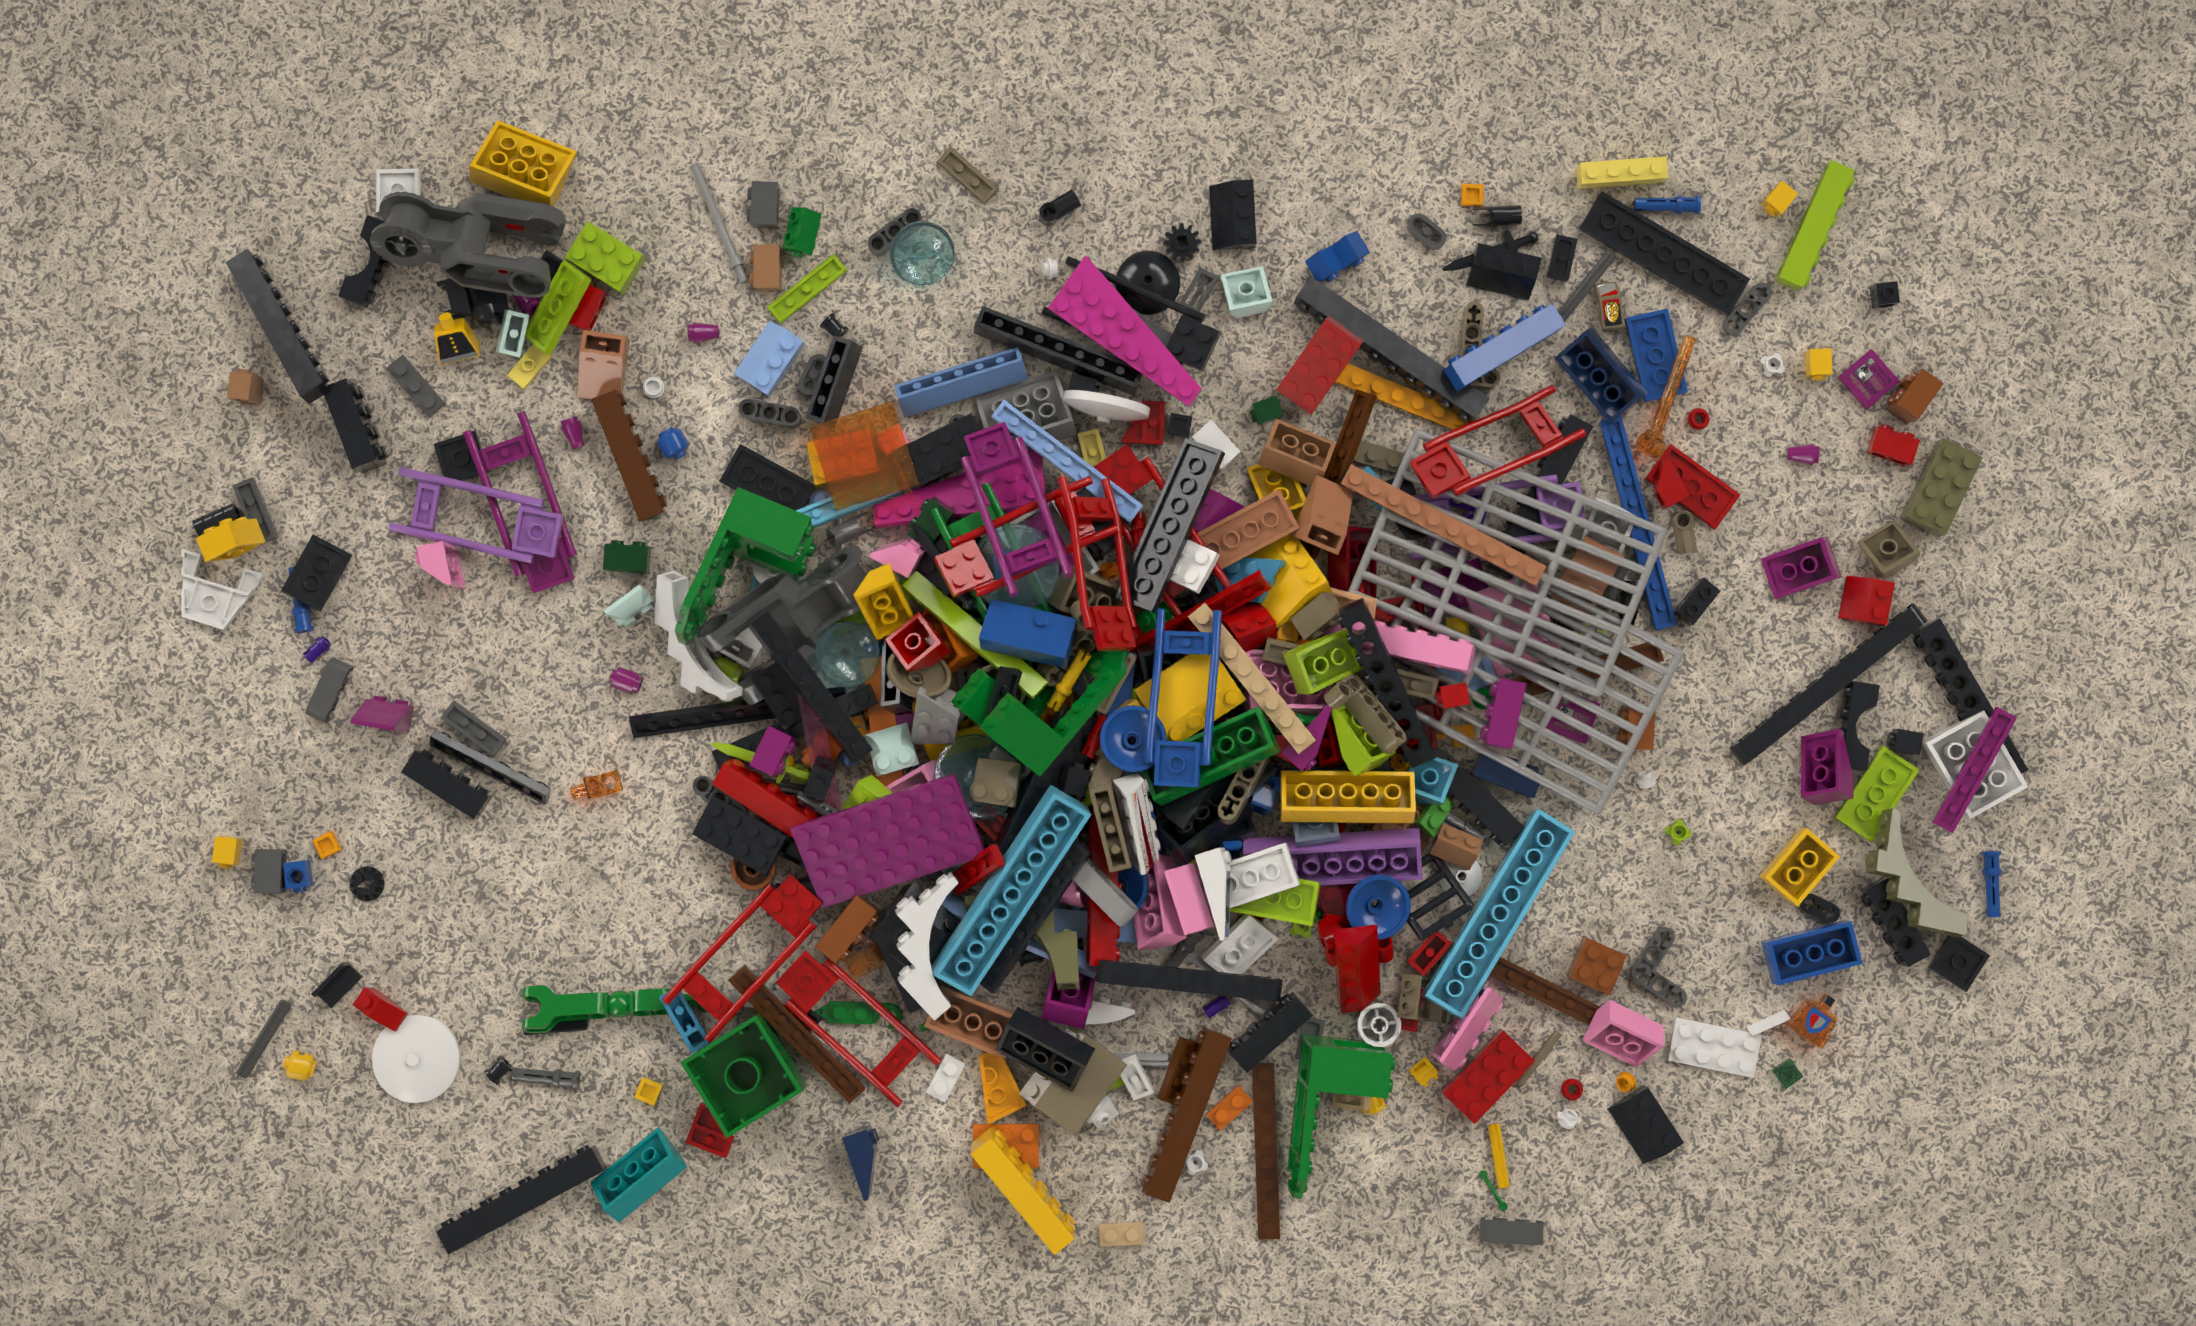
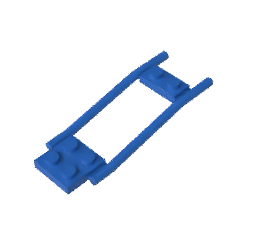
[1145,609,1222,787]

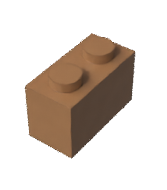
[750,245,782,291]
[227,369,264,406]
[1429,823,1483,870]

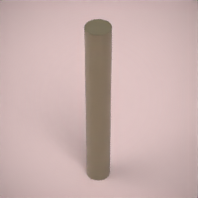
[1516,1030,1562,1087]

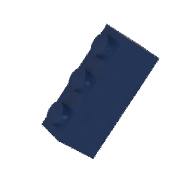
[1471,752,1543,798]

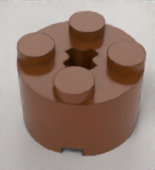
[731,858,777,890]

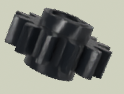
[1163,223,1201,263]

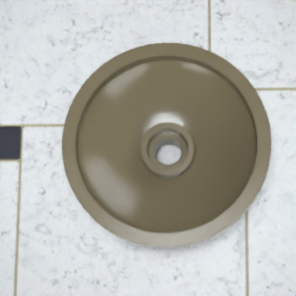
[886,652,951,698]

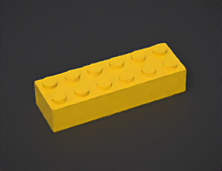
[1280,771,1416,823]
[970,1127,1076,1255]

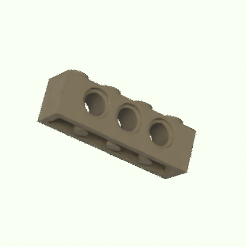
[1088,777,1131,873]

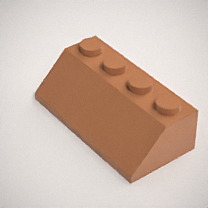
[924,984,1014,1059]

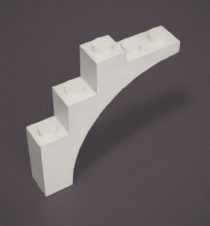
[654,571,743,701]
[895,872,958,1021]

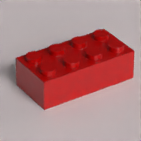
[1276,316,1364,415]
[1440,1028,1535,1124]

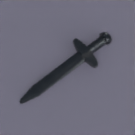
[1442,230,1539,271]
[912,523,975,609]

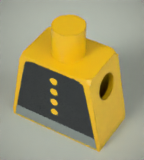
[434,312,480,365]

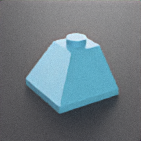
[1408,757,1458,805]

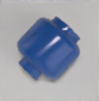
[657,427,689,460]

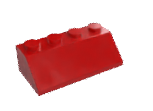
[1333,924,1381,1013]

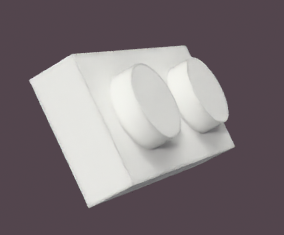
[926,1053,966,1102]
[1120,1054,1154,1100]

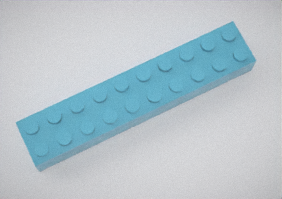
[932,785,1091,996]
[1421,809,1575,1019]

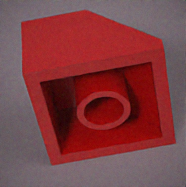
[1838,576,1895,627]
[885,612,951,672]

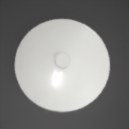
[1063,390,1150,423]
[372,1015,461,1103]

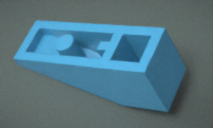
[659,990,709,1053]

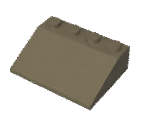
[1019,1025,1127,1136]

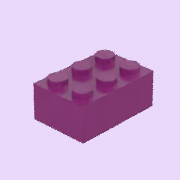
[1480,678,1526,750]
[1041,969,1097,1029]

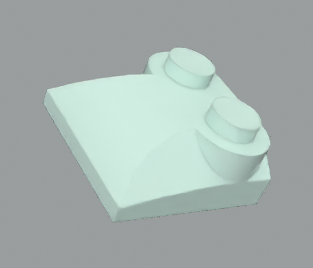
[1221,266,1273,318]
[604,585,655,627]
[865,722,919,777]

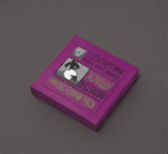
[1837,349,1900,410]
[1546,695,1601,744]

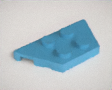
[1214,557,1285,603]

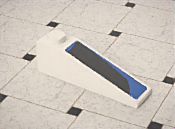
[1195,848,1232,941]

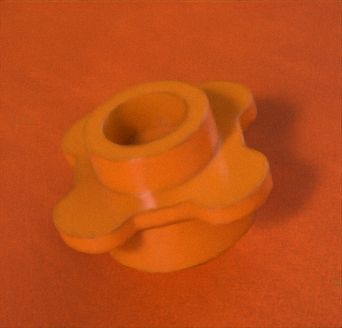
[1098,562,1119,579]

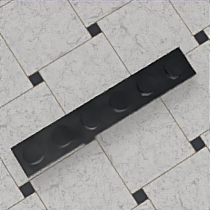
[430,730,551,805]

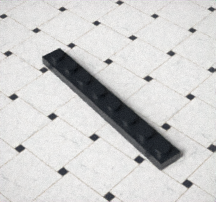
[712,684,879,771]
[980,839,1092,994]

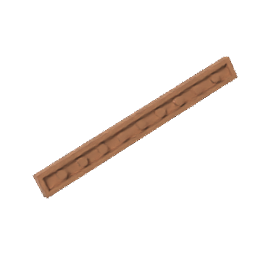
[1341,464,1546,586]

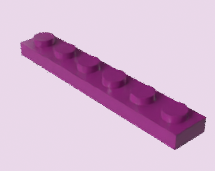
[1932,707,2017,833]

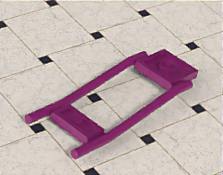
[463,411,577,593]
[961,422,1073,597]

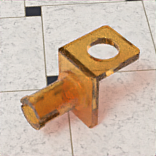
[570,770,623,799]

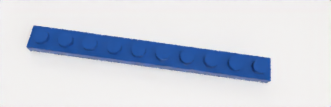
[1599,416,1677,631]

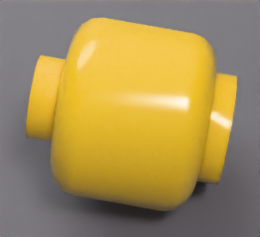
[282,1050,317,1081]

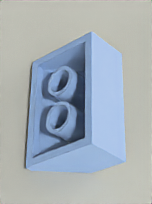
[734,321,806,398]

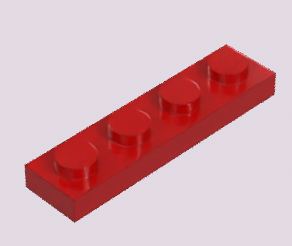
[952,844,1005,895]

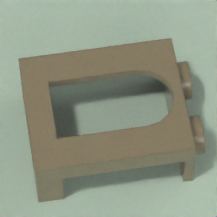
[1397,973,1447,1024]

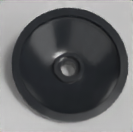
[1116,251,1180,315]

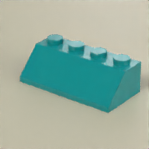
[590,1127,687,1223]

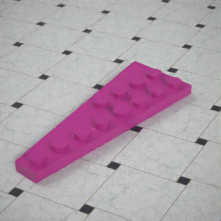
[874,449,1045,529]

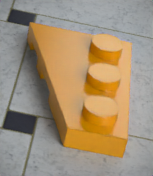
[979,1052,1027,1125]

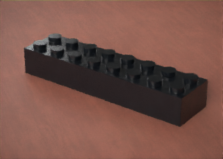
[994,705,1097,856]

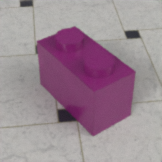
[750,726,796,778]

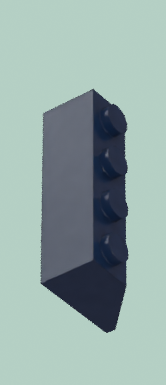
[1555,328,1648,424]

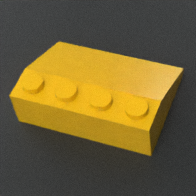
[469,120,577,206]
[1246,533,1332,628]
[1134,654,1246,742]

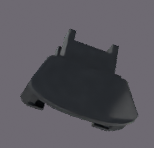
[436,278,509,325]

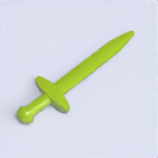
[712,742,810,784]

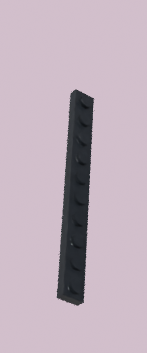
[629,686,846,738]

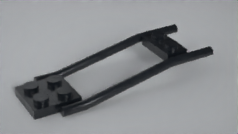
[1042,256,1221,372]

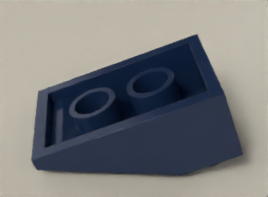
[842,1124,879,1201]

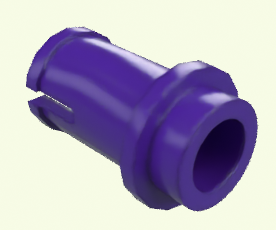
[303,636,332,663]
[1202,995,1231,1019]

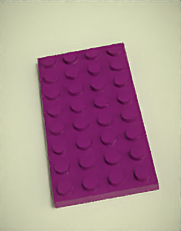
[790,773,985,908]

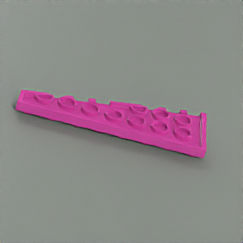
[1048,256,1202,407]

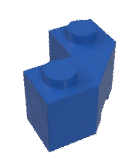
[1305,231,1370,283]

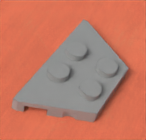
[911,687,961,744]

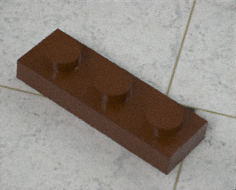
[1157,1036,1198,1103]

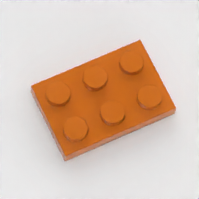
[973,1123,1039,1169]

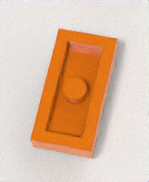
[1206,1085,1253,1131]

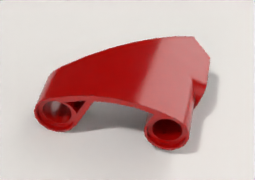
[1317,914,1394,967]

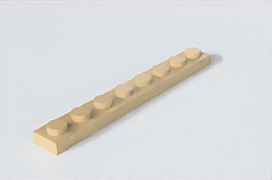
[1188,603,1316,754]

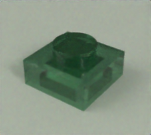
[1771,1058,1803,1089]

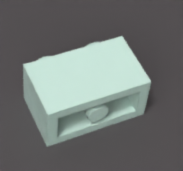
[496,310,529,357]

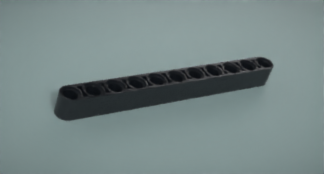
[1729,603,1928,766]

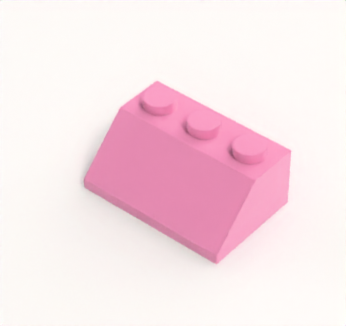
[869,537,927,578]
[415,541,466,589]
[1164,863,1216,935]
[1583,1000,1664,1068]

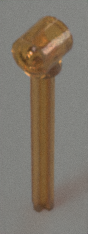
[1636,335,1696,459]

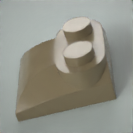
[1858,520,1920,578]
[970,757,1022,808]

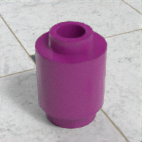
[609,667,643,694]

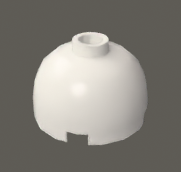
[1357,1003,1401,1047]

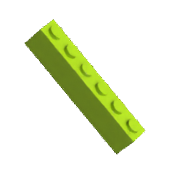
[1775,160,1855,291]

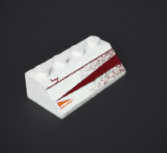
[1113,773,1161,875]

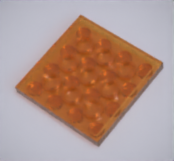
[809,401,919,511]

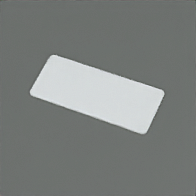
[1746,1010,1791,1036]

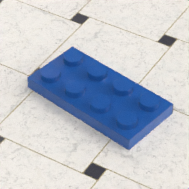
[1624,308,1688,403]

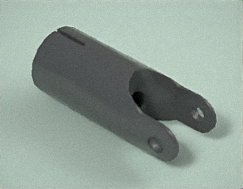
[826,512,875,547]

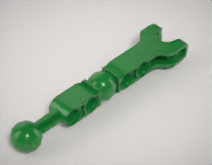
[522,985,709,1033]

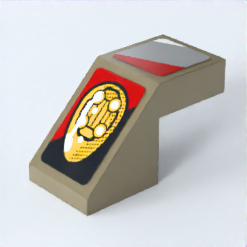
[1594,282,1625,332]

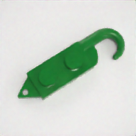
[815,1001,903,1029]

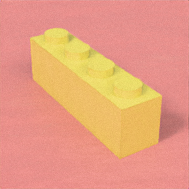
[1576,156,1668,189]

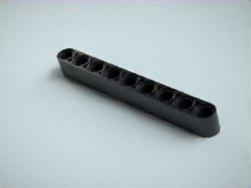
[1096,959,1283,1002]

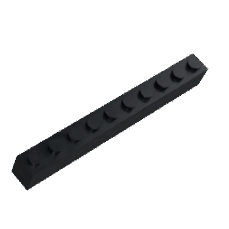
[1294,276,1490,423]

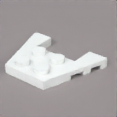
[181,549,265,630]

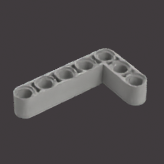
[1073,835,1138,927]

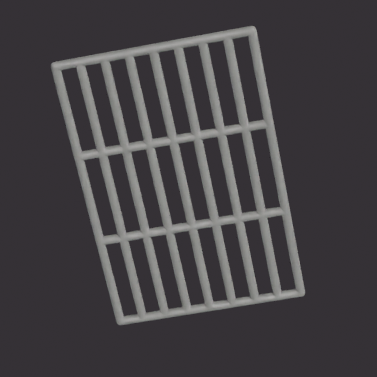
[1348,429,1667,698]
[1366,539,1684,814]

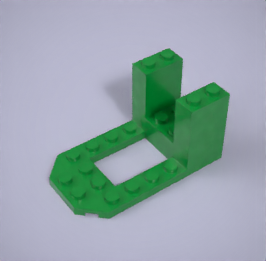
[675,487,817,646]
[951,646,1129,776]
[1288,1034,1396,1199]

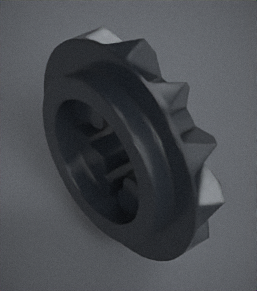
[349,866,385,901]

